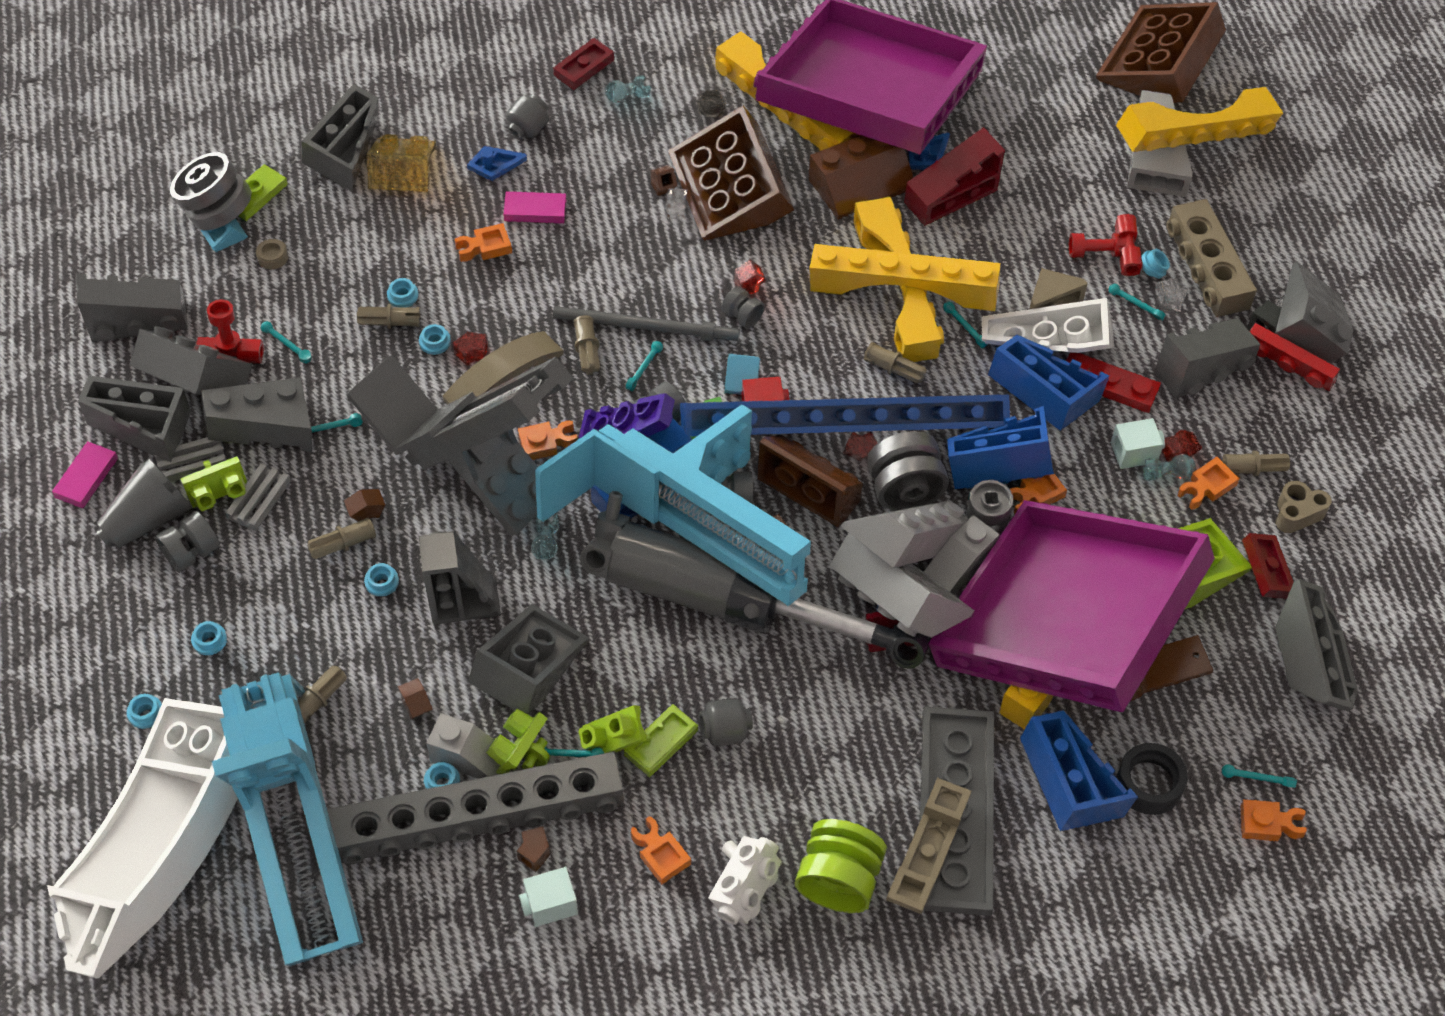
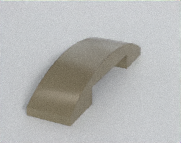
[443,331,564,404]
[886,778,972,914]

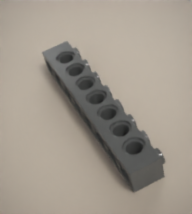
[327,752,624,865]

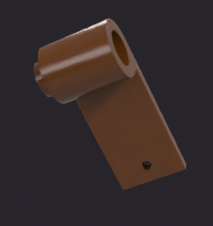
[1130,635,1214,701]

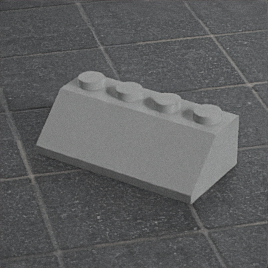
[841,501,968,568]
[829,533,975,638]

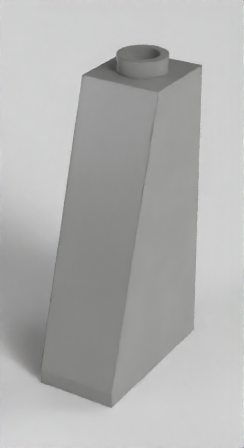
[1127,90,1193,197]

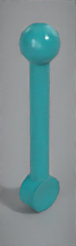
[1108,283,1166,321]
[943,301,988,348]
[260,321,312,363]
[625,341,663,391]
[311,413,363,433]
[545,747,604,757]
[1221,764,1297,788]

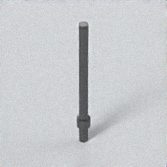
[553,306,740,341]

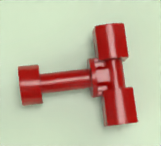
[1069,214,1142,276]
[196,299,264,364]

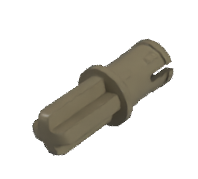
[357,304,420,329]
[574,315,600,375]
[864,342,927,383]
[1222,450,1290,476]
[308,518,376,559]
[298,666,347,724]

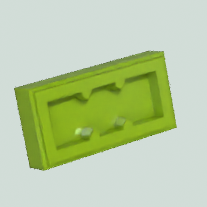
[238,164,288,221]
[624,704,699,778]

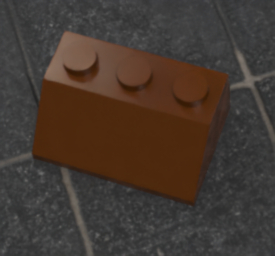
[808,135,914,219]
[757,435,863,528]

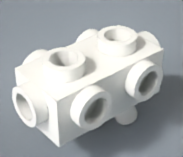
[708,836,782,925]

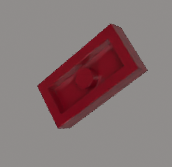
[553,38,615,90]
[1242,533,1294,599]

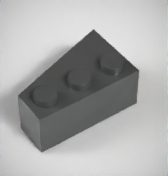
[129,326,252,395]
[78,375,191,462]

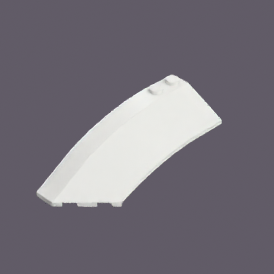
[47,698,238,979]

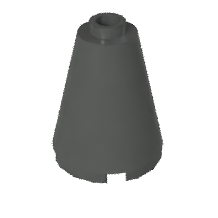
[96,458,193,548]

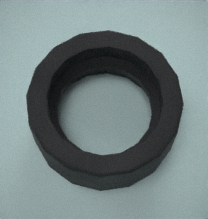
[1116,743,1188,815]

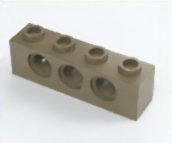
[1167,199,1257,317]

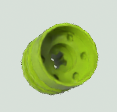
[795,819,887,913]

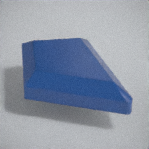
[908,133,950,170]
[467,146,527,181]

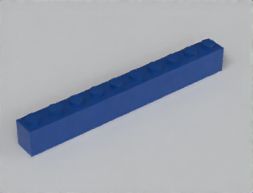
[680,394,1010,436]

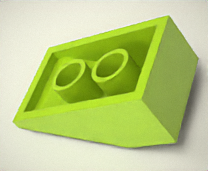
[1178,518,1252,609]

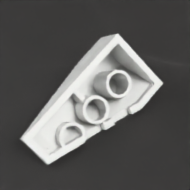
[982,298,1114,353]

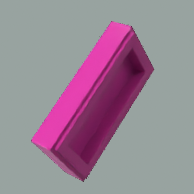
[503,191,567,223]
[52,441,118,509]

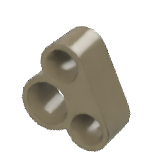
[1276,481,1332,533]

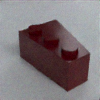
[904,127,1005,226]

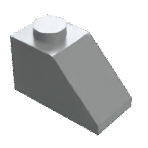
[426,713,500,779]

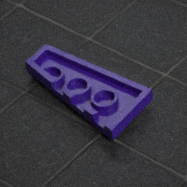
[578,393,675,439]

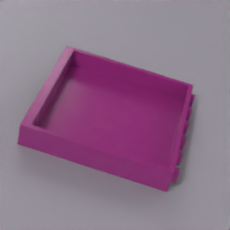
[754,0,987,154]
[928,500,1215,713]

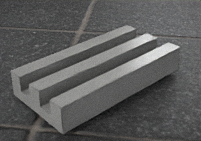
[155,437,226,482]
[226,463,291,531]

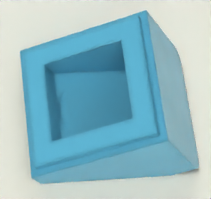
[201,218,248,252]
[724,354,760,395]

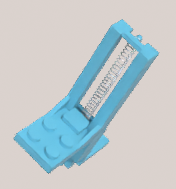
[535,405,811,606]
[212,672,363,966]

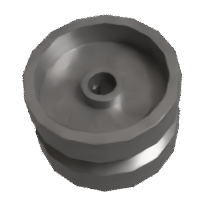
[170,152,252,230]
[867,431,949,511]

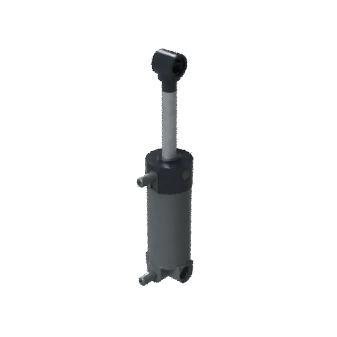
[580,491,931,669]

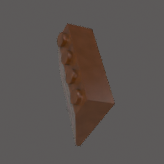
[1096,2,1226,103]
[668,106,795,241]

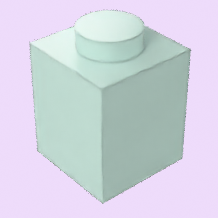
[1111,418,1165,469]
[519,867,578,927]

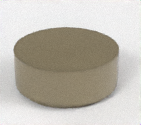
[256,239,288,269]

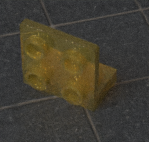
[367,134,436,192]

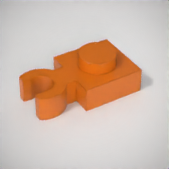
[454,223,512,262]
[518,421,578,460]
[1177,457,1239,510]
[1010,472,1067,514]
[1240,799,1307,841]
[630,816,691,885]

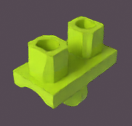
[180,456,248,511]
[578,705,648,753]
[486,709,550,774]

